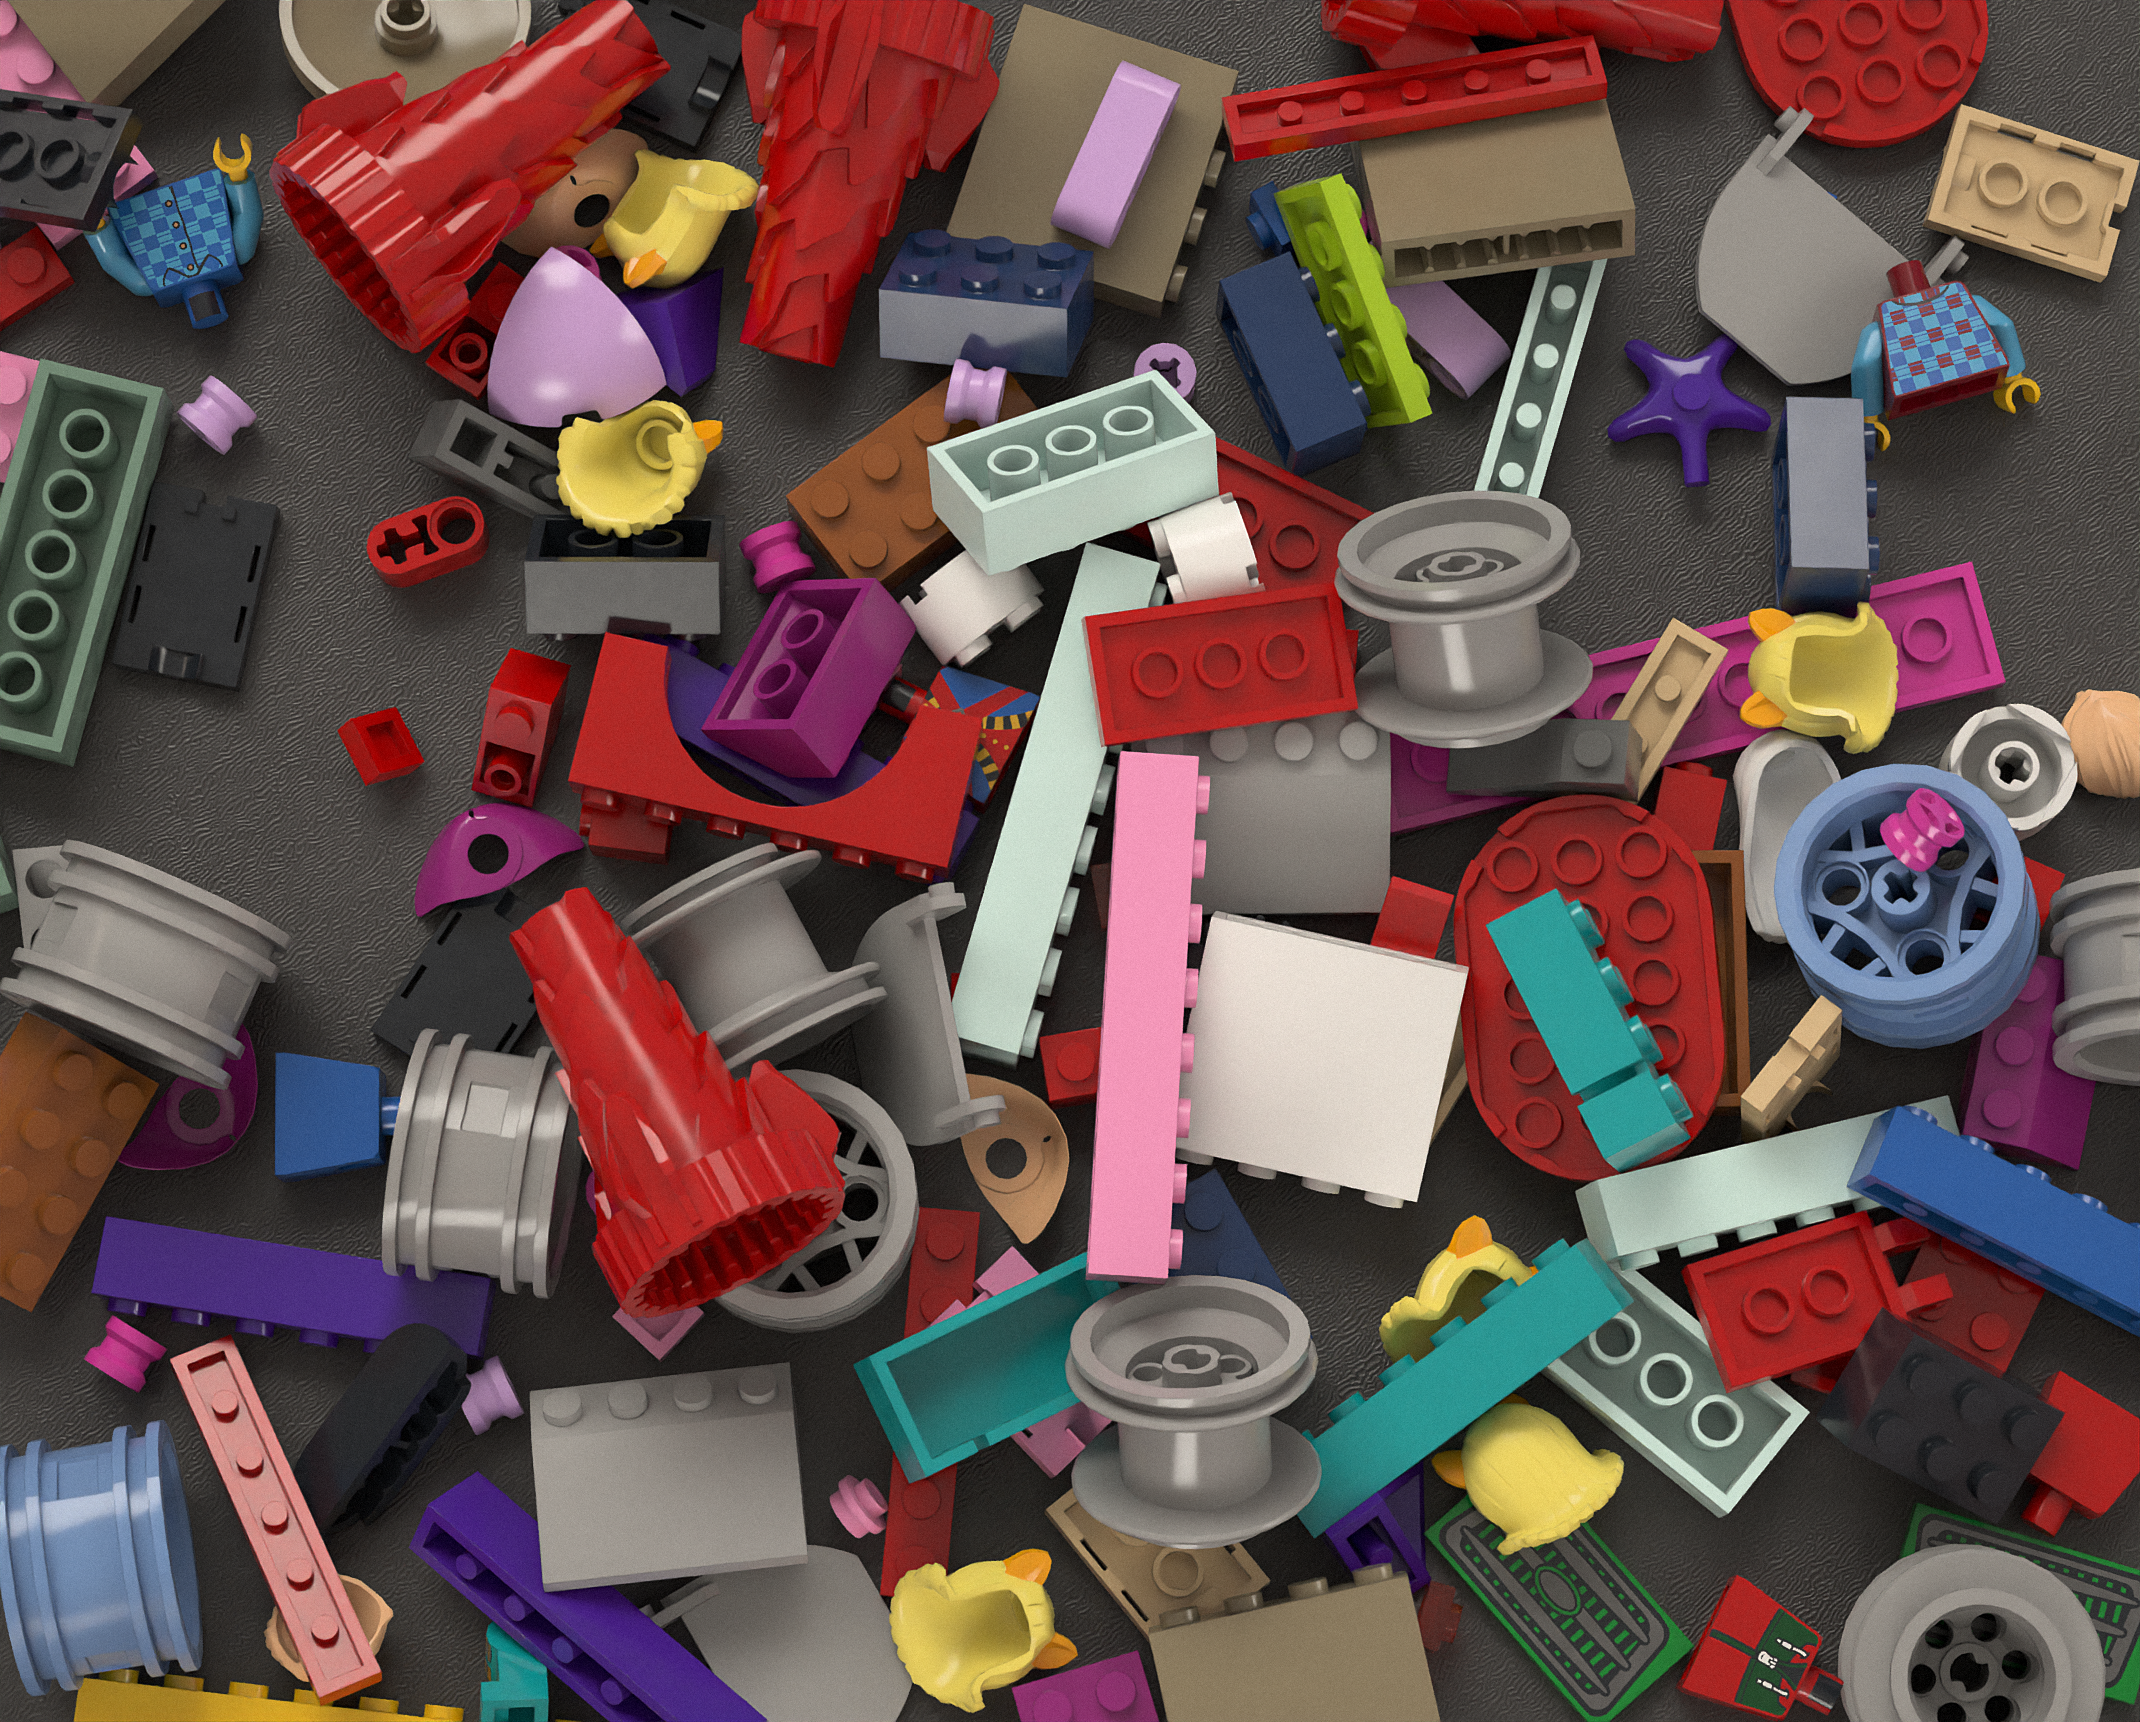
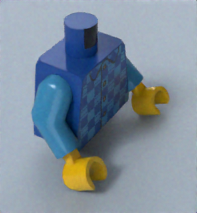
[83,134,264,329]

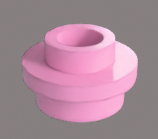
[829,1475,888,1538]

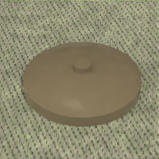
[279,0,531,106]

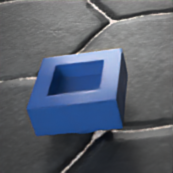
[1245,181,1296,257]

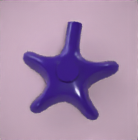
[1607,333,1771,487]

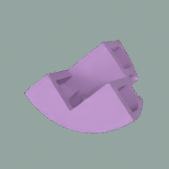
[487,247,666,427]

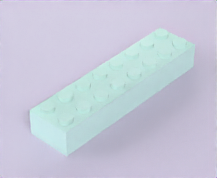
[952,542,1168,1071]

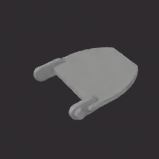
[1695,106,1969,386]
[851,882,1006,1146]
[639,1545,913,1722]

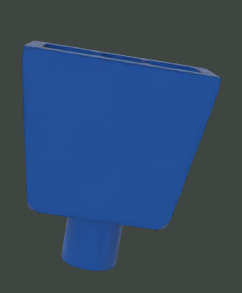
[275,1053,401,1182]

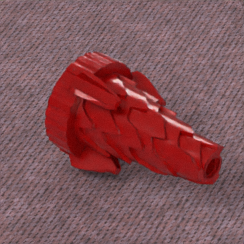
[269,0,671,354]
[739,0,1000,368]
[1320,0,1724,71]
[509,887,846,1318]

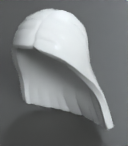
[1733,729,1861,945]

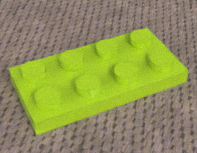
[1273,173,1432,428]

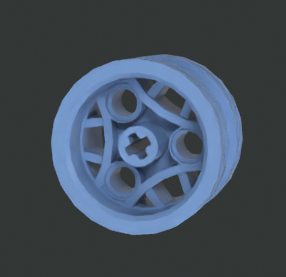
[1774,764,2041,1049]
[0,1420,203,1697]

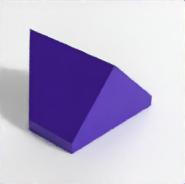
[616,267,724,397]
[1320,1460,1432,1594]

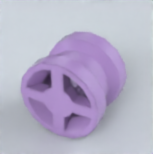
[1133,343,1197,404]
[944,359,1007,429]
[176,375,258,455]
[462,1355,524,1435]

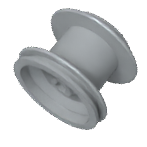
[1334,491,1593,748]
[619,843,889,1081]
[1065,1275,1322,1549]
[1838,1544,2106,1722]

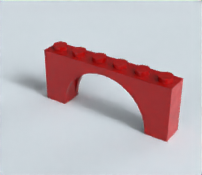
[568,632,983,884]

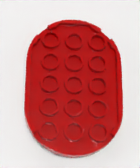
[1724,0,1988,148]
[1453,794,1727,1183]

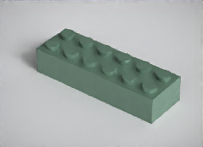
[0,358,174,767]

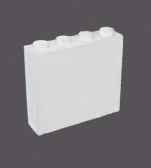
[1175,911,1469,1208]

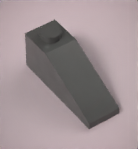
[407,399,571,519]
[1446,718,1643,802]

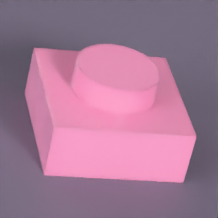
[612,1306,705,1362]

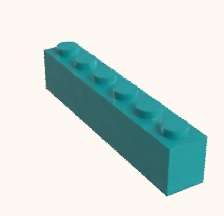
[1297,1238,1634,1538]

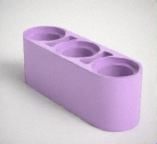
[1050,60,1181,249]
[1369,240,1511,400]

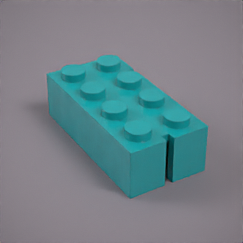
[1486,888,1694,1174]
[853,1252,1121,1484]

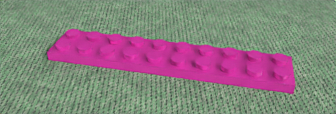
[1390,562,2006,837]

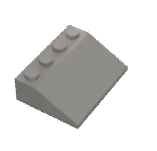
[1131,711,1391,916]
[530,1362,809,1592]

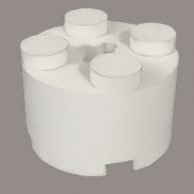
[1147,492,1266,604]
[899,550,1045,671]
[1939,704,2078,841]

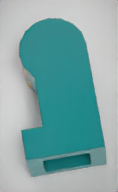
[479,1621,549,1722]

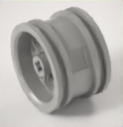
[0,840,293,1090]
[2049,868,2140,1086]
[382,1028,584,1299]
[713,1069,919,1333]

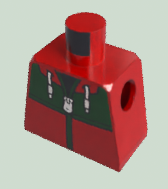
[1675,1575,1844,1722]

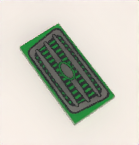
[1423,1495,1694,1722]
[1898,1503,2140,1705]

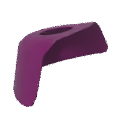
[414,802,585,917]
[117,1024,258,1170]

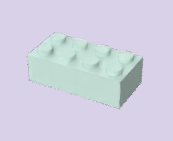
[927,370,1219,576]
[1540,1261,1809,1518]

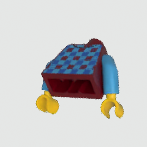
[1851,260,2041,451]

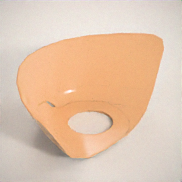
[501,128,649,258]
[961,1074,1070,1244]

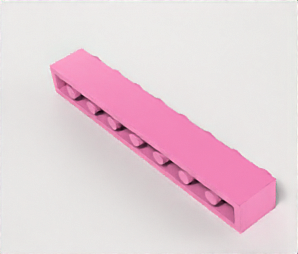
[1086,751,1210,1285]

